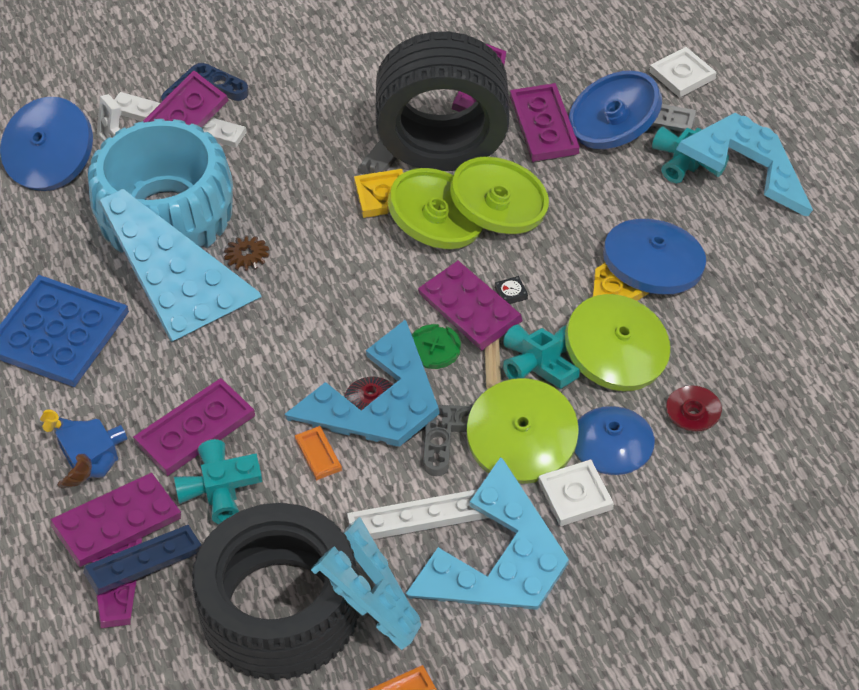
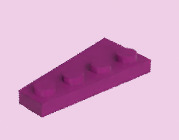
[92,537,143,628]

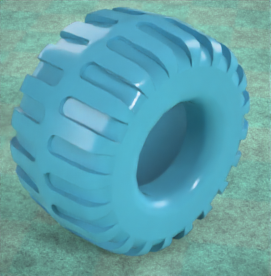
[88,119,233,253]

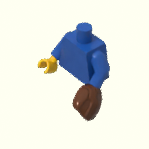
[40,409,127,489]

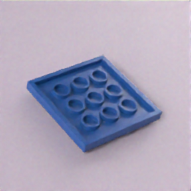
[0,275,129,387]

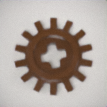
[224,235,269,271]

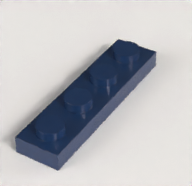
[83,525,201,595]

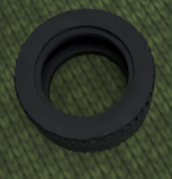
[375,31,509,171]
[192,503,359,681]

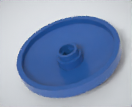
[569,71,662,149]
[0,97,93,191]
[603,219,706,294]

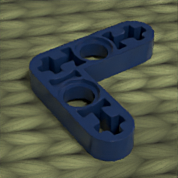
[161,63,249,101]

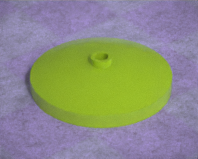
[450,157,549,234]
[388,168,483,249]
[565,294,670,391]
[467,378,578,484]

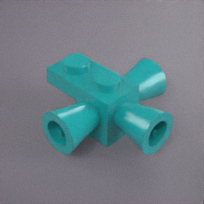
[652,126,729,183]
[503,324,580,389]
[174,439,263,524]

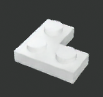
[97,94,122,142]

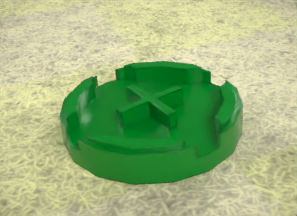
[412,324,461,369]

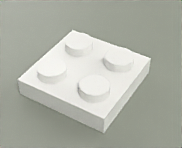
[650,47,716,98]
[538,460,614,526]

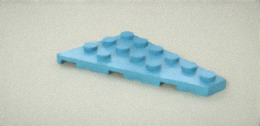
[98,189,262,342]

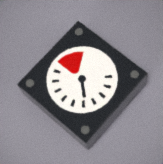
[494,276,528,304]

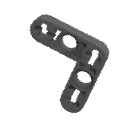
[424,405,473,476]

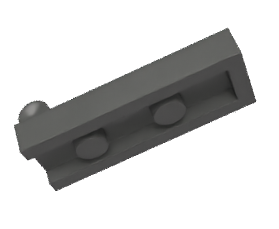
[358,140,397,174]

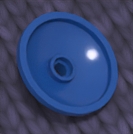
[574,406,655,475]

